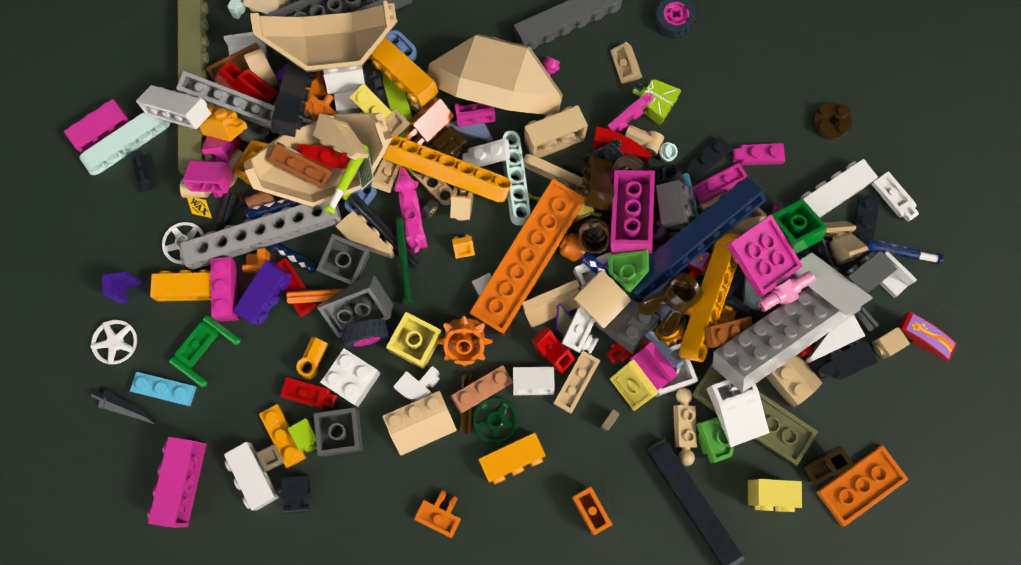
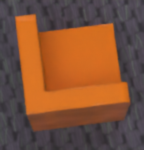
[307,71,327,100]
[242,248,270,274]

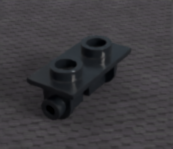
[363,71,387,105]
[582,139,624,163]
[132,151,159,193]
[810,237,839,271]

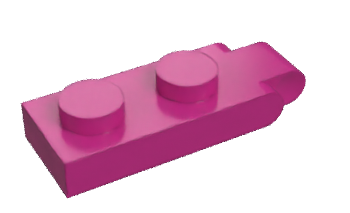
[608,93,654,132]
[732,143,785,165]

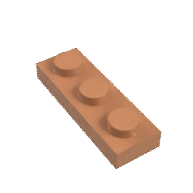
[451,365,513,414]

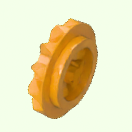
[653,324,685,346]

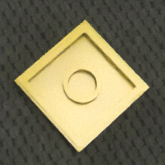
[610,359,659,411]

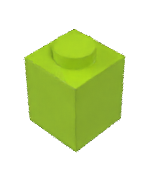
[288,418,317,452]

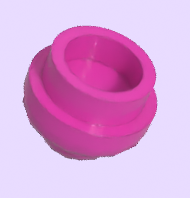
[542,56,560,75]

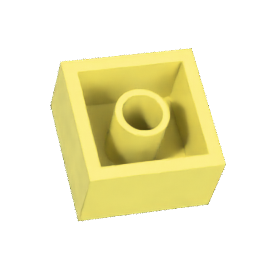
[386,312,443,369]
[748,479,802,512]

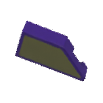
[555,303,573,338]

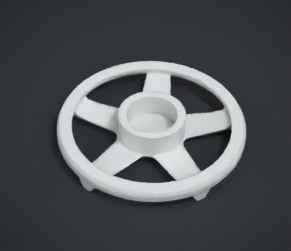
[162,222,206,265]
[90,320,137,364]

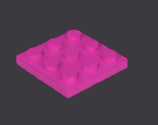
[727,215,803,297]

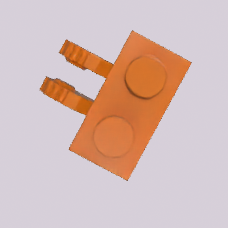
[414,490,461,538]

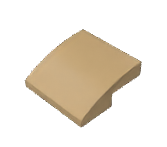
[573,270,632,328]

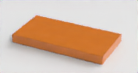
[816,445,909,527]

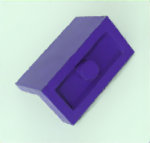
[102,272,142,304]

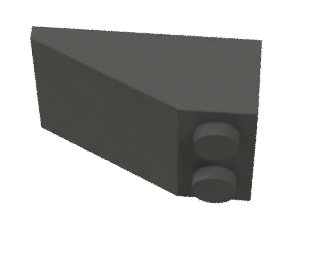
[317,274,393,338]
[593,299,660,355]

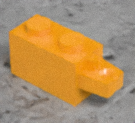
[199,105,248,142]

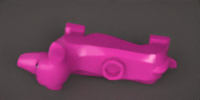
[393,167,428,253]

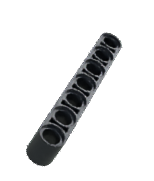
[645,437,746,565]

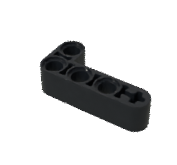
[646,164,684,244]

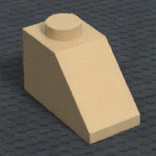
[244,48,278,88]
[450,186,474,221]
[829,233,869,266]

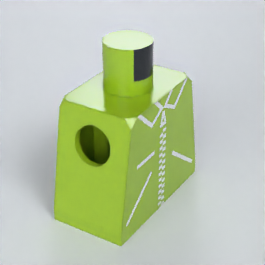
[632,79,681,126]

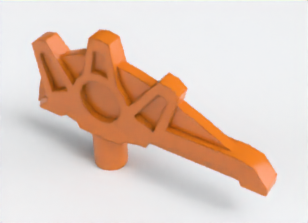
[305,94,339,121]

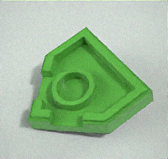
[608,249,649,292]
[696,417,734,464]

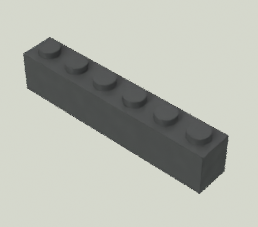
[514,0,622,50]

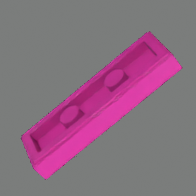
[692,163,749,205]

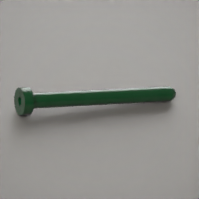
[395,217,415,304]

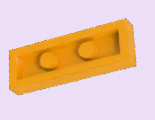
[259,404,306,468]

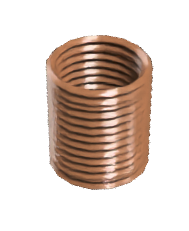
[245,191,277,217]

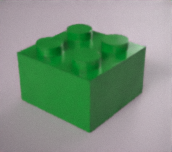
[772,199,828,254]

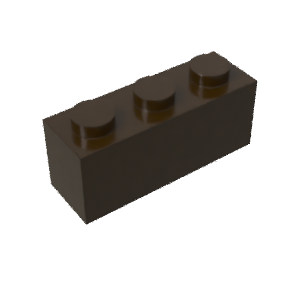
[581,156,614,211]

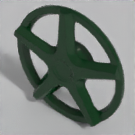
[473,397,518,444]

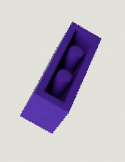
[233,260,293,325]

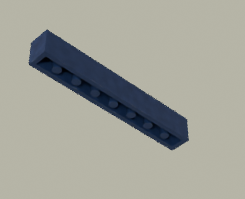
[631,177,766,302]

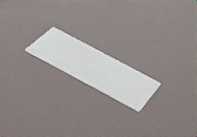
[793,253,873,315]

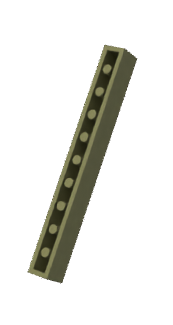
[178,0,209,176]

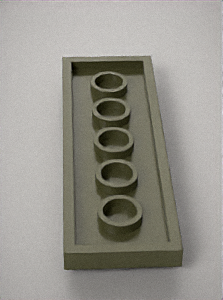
[692,362,818,466]

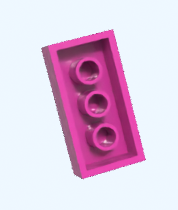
[611,170,655,254]
[147,437,206,528]

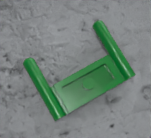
[169,315,241,387]

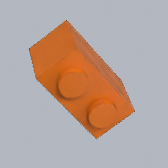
[571,487,613,535]

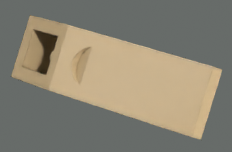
[313,113,369,160]
[336,211,395,259]

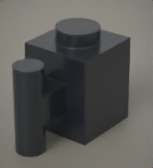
[278,476,311,514]

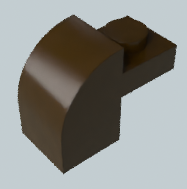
[803,446,854,485]

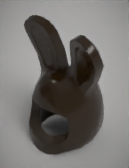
[573,212,612,254]
[638,272,703,336]

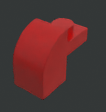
[532,327,575,374]

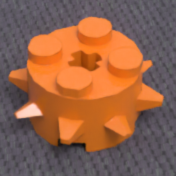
[436,316,492,367]

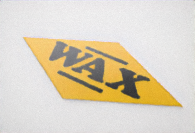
[187,198,212,218]

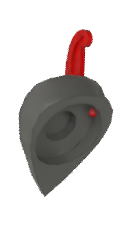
[233,119,270,152]

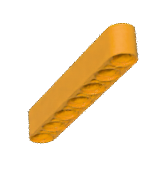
[382,134,511,202]
[679,233,741,362]

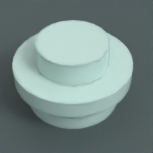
[659,142,678,162]

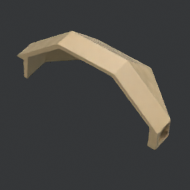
[250,1,398,72]
[427,34,563,115]
[244,113,393,207]

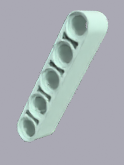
[80,112,170,175]
[502,131,530,226]

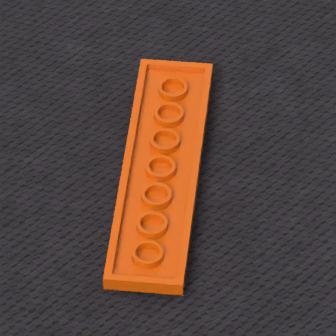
[470,179,585,334]

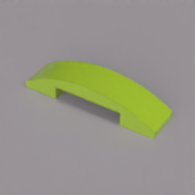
[380,70,412,137]

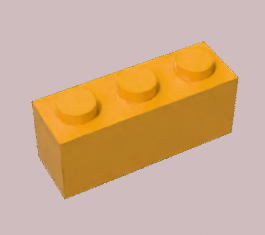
[150,270,211,301]
[479,433,546,485]

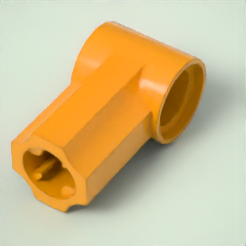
[296,337,328,379]

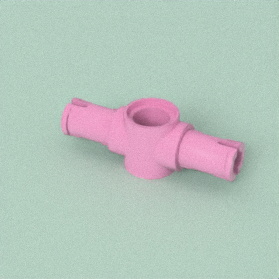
[757,271,815,312]

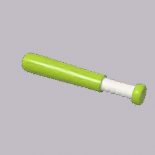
[323,144,369,215]

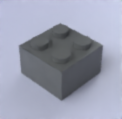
[656,180,697,231]
[317,234,371,285]
[843,251,897,293]
[314,408,363,457]

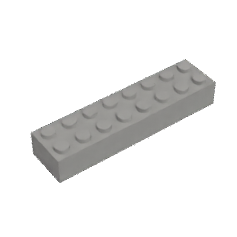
[713,287,861,393]

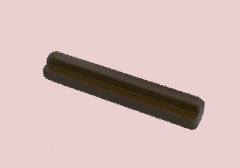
[460,374,473,434]

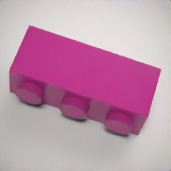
[64,99,130,153]
[210,257,238,322]

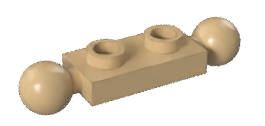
[674,388,697,466]

